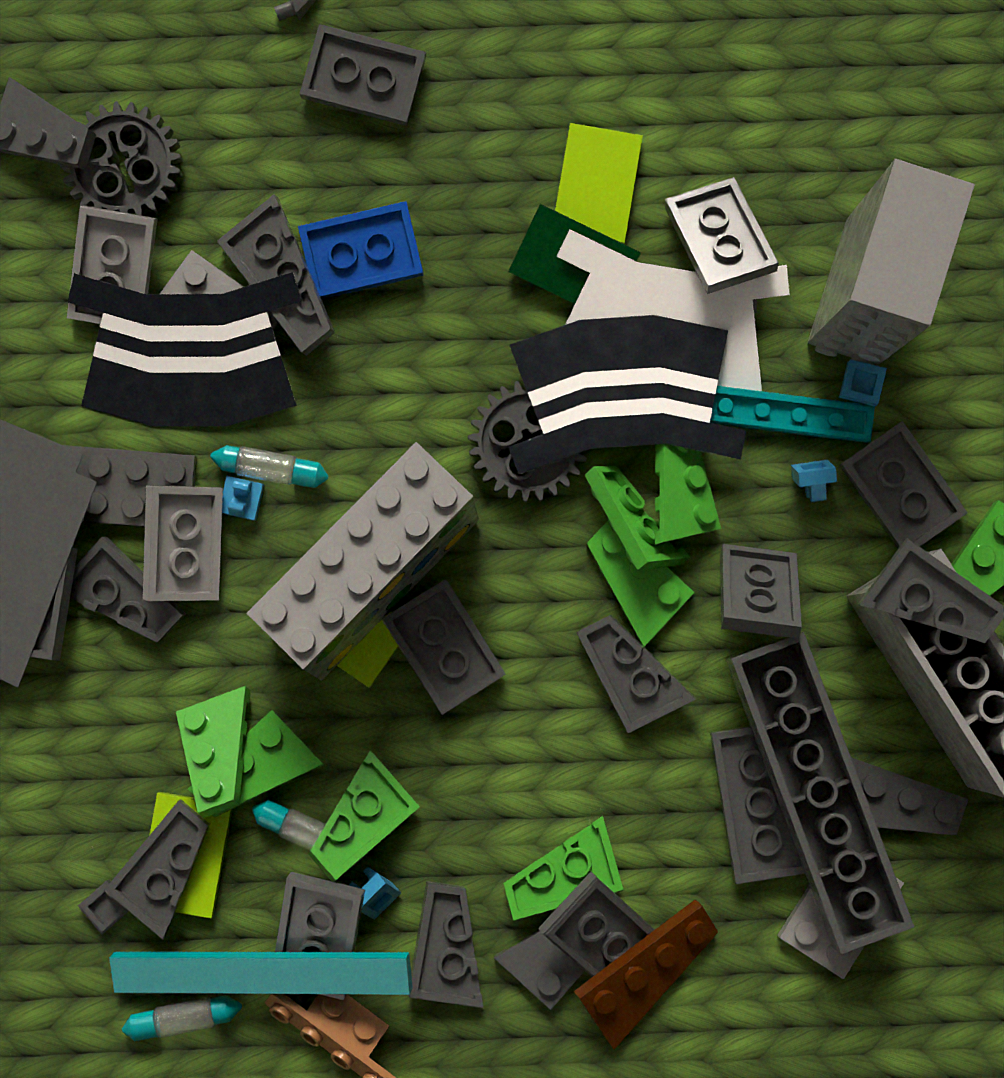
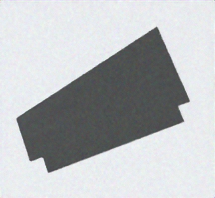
[0,419,97,687]

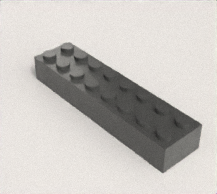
[726,632,914,954]

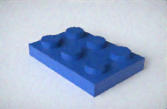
[298,201,424,299]

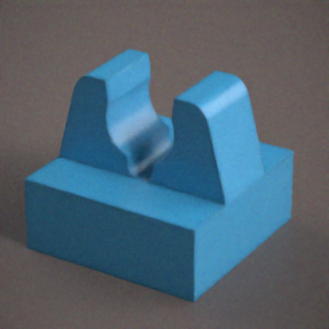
[839,359,887,406]
[791,460,837,502]
[222,476,265,521]
[349,867,401,920]

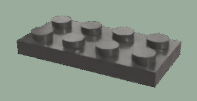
[63,445,197,527]
[710,726,805,884]

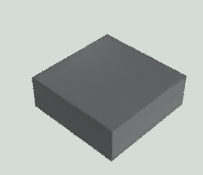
[78,879,129,934]

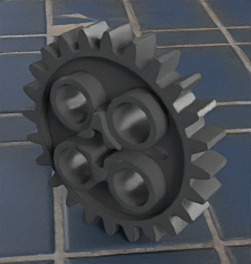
[60,101,184,216]
[468,381,587,502]

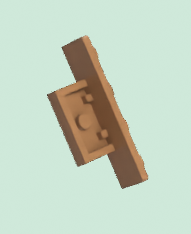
[265,994,396,1078]

